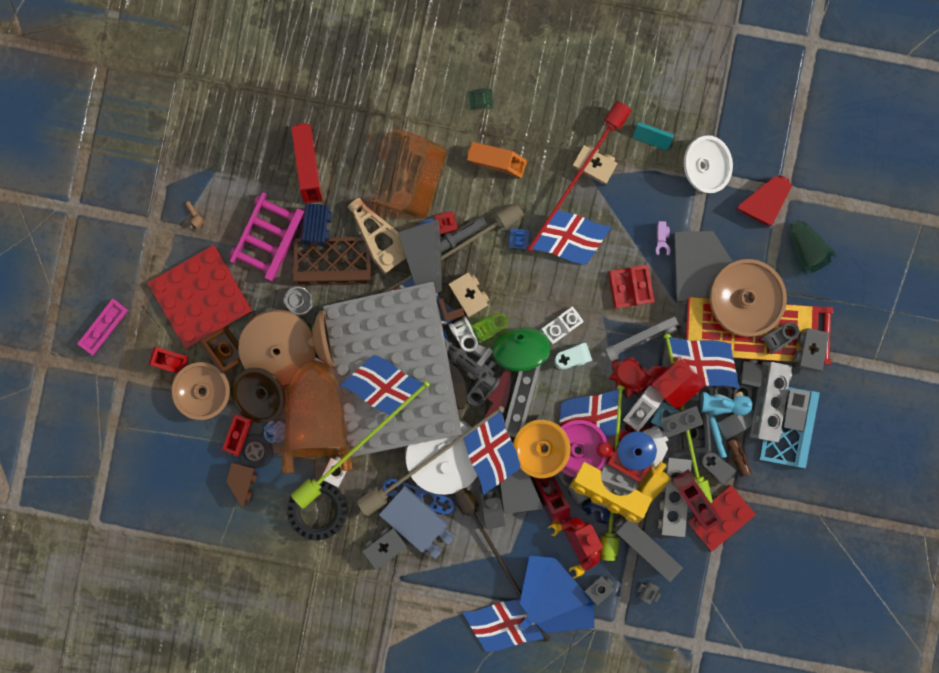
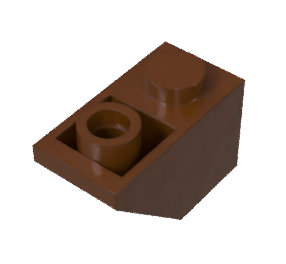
[227,463,258,506]

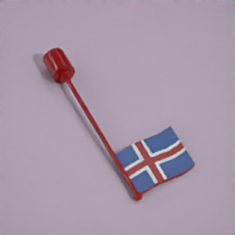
[527,100,632,264]

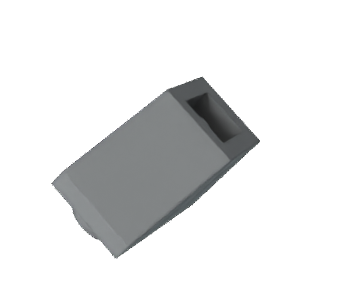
[784,389,811,431]

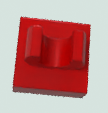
[434,211,458,235]

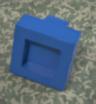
[509,229,529,250]

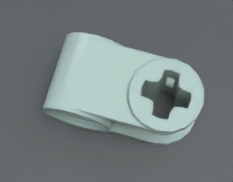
[554,343,593,370]

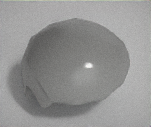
[283,286,313,315]

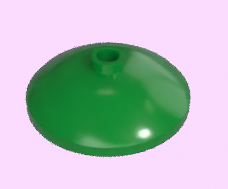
[493,327,551,371]

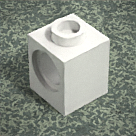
[322,456,349,487]

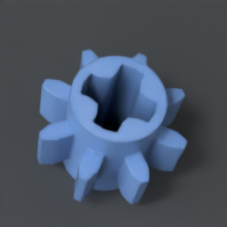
[263,420,287,444]

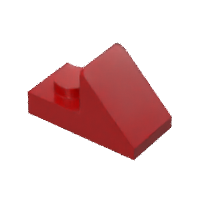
[148,346,188,374]

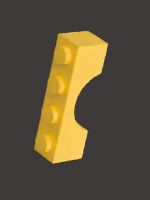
[569,462,652,524]

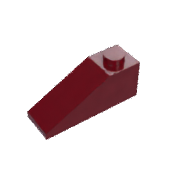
[672,469,722,531]
[531,476,570,524]

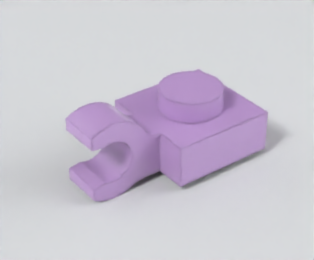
[655,221,670,255]

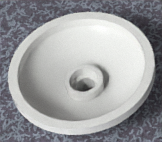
[684,136,733,193]

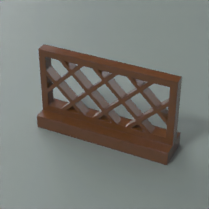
[293,237,371,286]

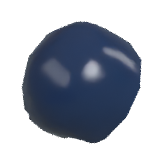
[582,498,611,524]

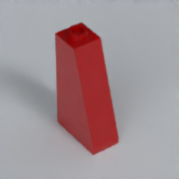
[291,123,323,204]

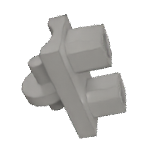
[463,345,496,380]

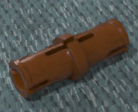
[726,437,752,477]

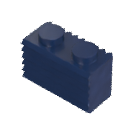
[301,203,332,246]

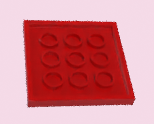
[148,245,253,349]

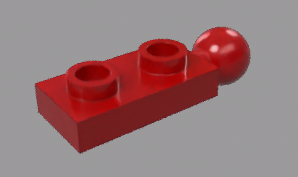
[596,442,651,483]

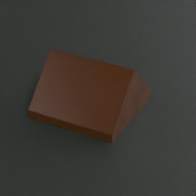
[199,326,241,374]

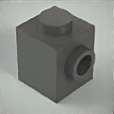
[584,575,615,606]

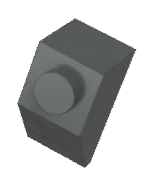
[738,359,762,388]

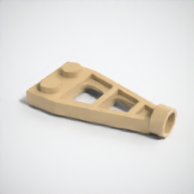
[348,198,406,275]

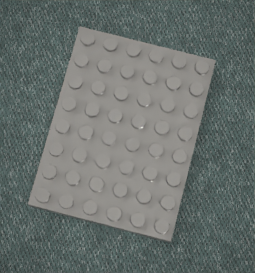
[323,282,462,457]

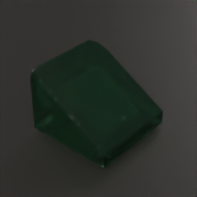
[469,88,494,110]

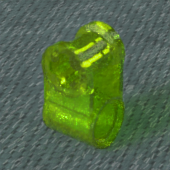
[471,313,509,343]

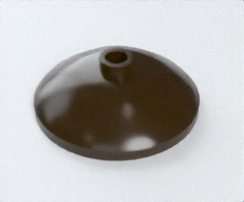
[231,367,285,423]

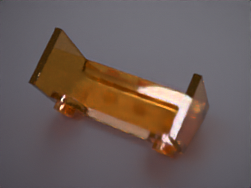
[371,128,447,219]

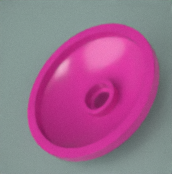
[561,420,608,478]

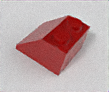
[651,356,706,410]

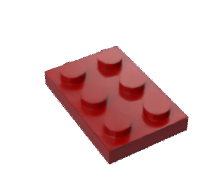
[687,485,756,552]

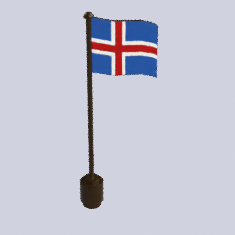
[453,488,550,652]

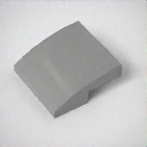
[591,464,638,509]

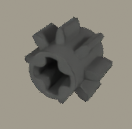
[637,581,661,605]

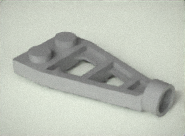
[606,317,681,362]

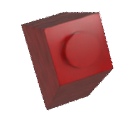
[736,175,793,227]

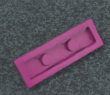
[77,299,129,356]

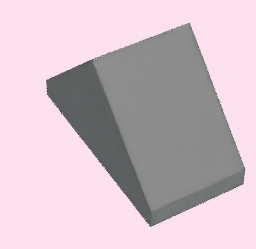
[717,409,754,440]

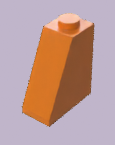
[467,142,527,178]

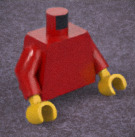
[548,517,603,578]

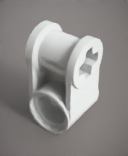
[448,315,478,353]

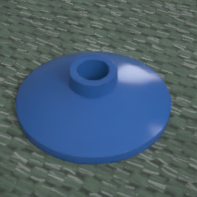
[618,432,657,470]

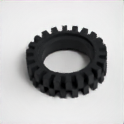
[287,480,348,541]

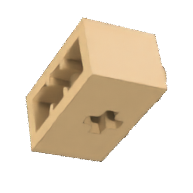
[572,145,618,186]
[449,272,490,318]

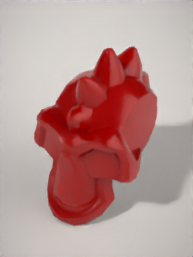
[609,357,666,398]

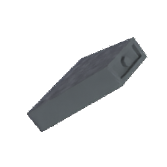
[673,231,733,306]

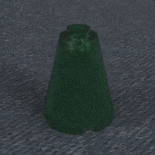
[788,220,837,275]

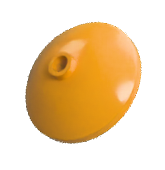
[514,420,571,478]

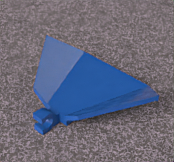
[517,556,595,633]

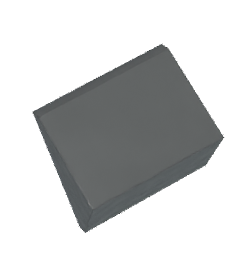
[678,412,711,453]

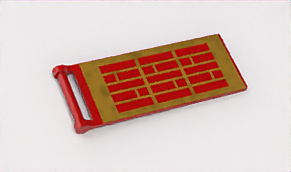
[686,297,833,365]

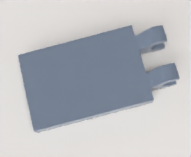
[379,486,455,559]

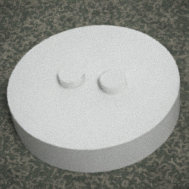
[405,419,478,495]

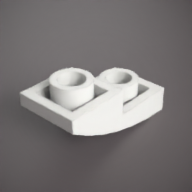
[539,306,584,346]

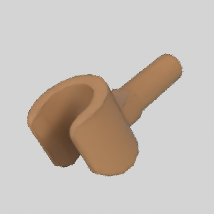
[186,201,204,228]

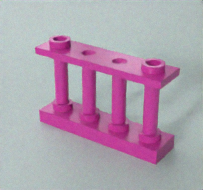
[229,192,304,282]

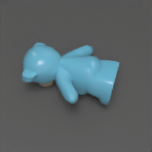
[700,392,752,416]

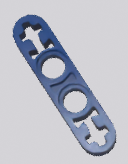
[382,478,454,514]

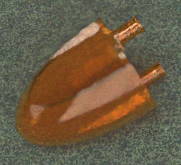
[279,360,354,474]

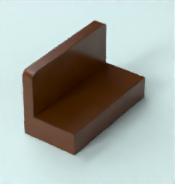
[439,298,465,321]

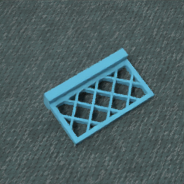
[760,384,820,469]

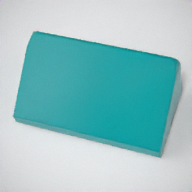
[633,122,674,150]

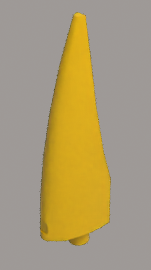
[621,461,672,518]

